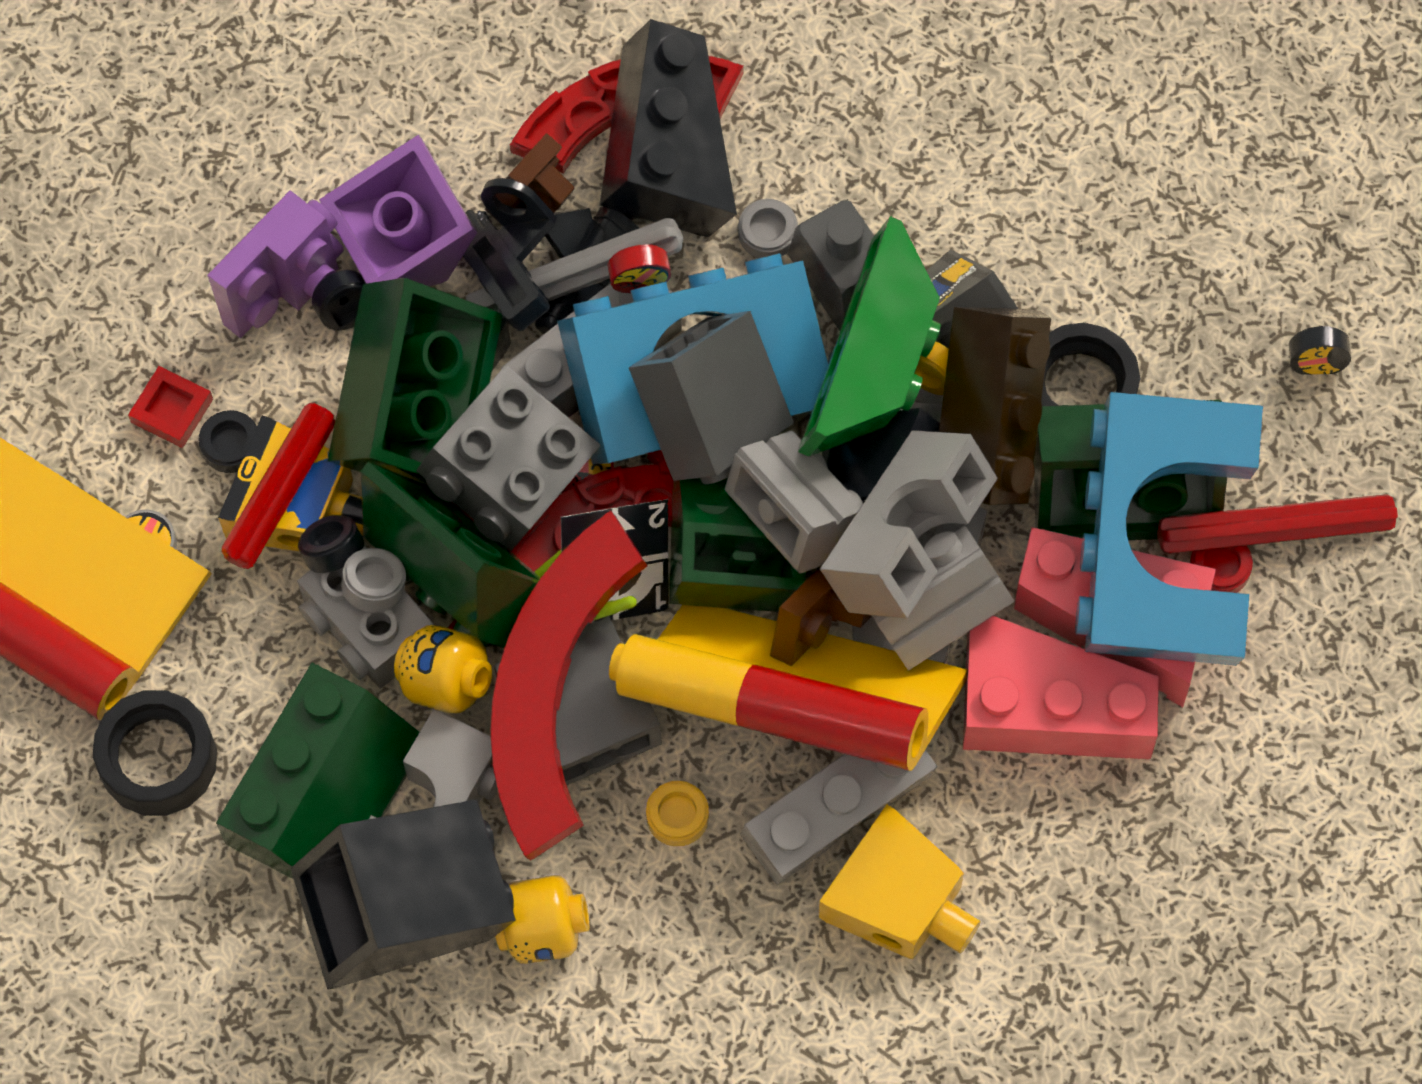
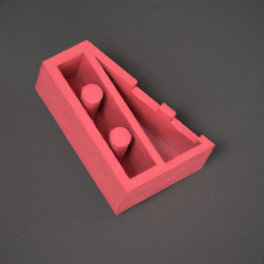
[1014,527,1216,707]
[963,616,1159,759]

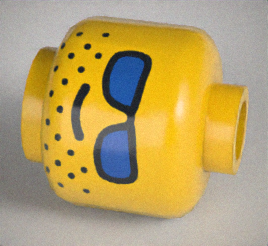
[394,625,492,713]
[495,875,590,964]

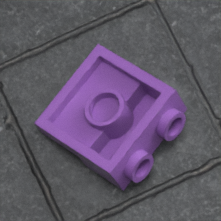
[208,190,344,339]

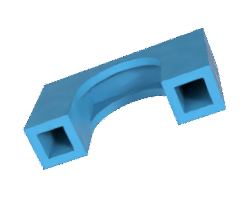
[557,253,828,464]
[1075,392,1263,666]

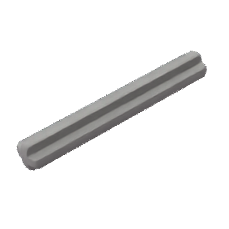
[466,218,684,318]

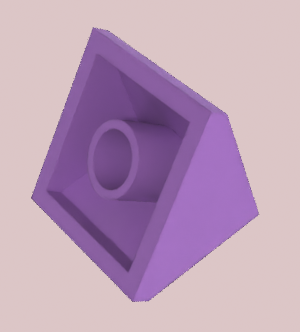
[319,135,477,286]

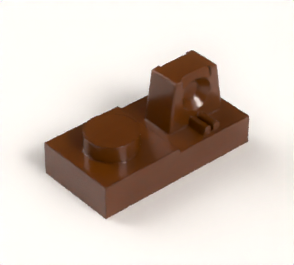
[484,133,575,222]
[770,566,872,666]

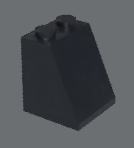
[290,799,516,990]

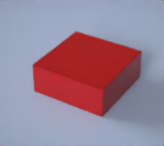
[128,366,213,448]

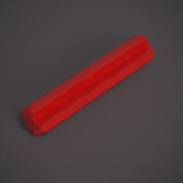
[221,403,335,569]

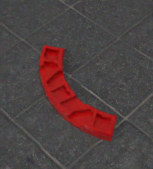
[491,511,648,861]

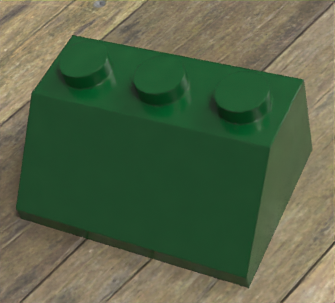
[327,278,503,485]
[1033,400,1227,540]
[361,462,540,648]
[216,662,420,879]

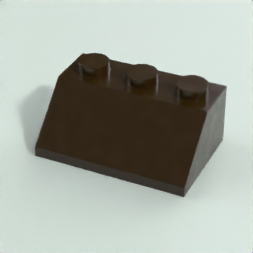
[939,307,1051,505]

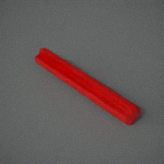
[1157,494,1398,554]

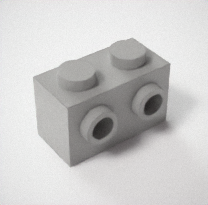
[297,545,434,689]

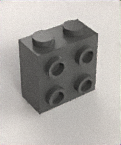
[629,311,794,484]
[416,365,601,551]
[494,616,662,785]

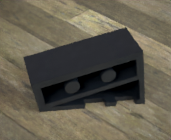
[599,19,737,237]

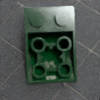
[669,434,806,612]

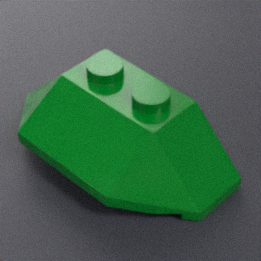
[798,216,941,457]

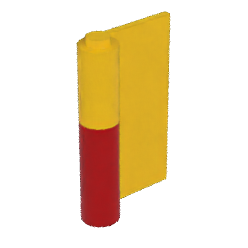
[0,437,212,720]
[609,605,968,771]

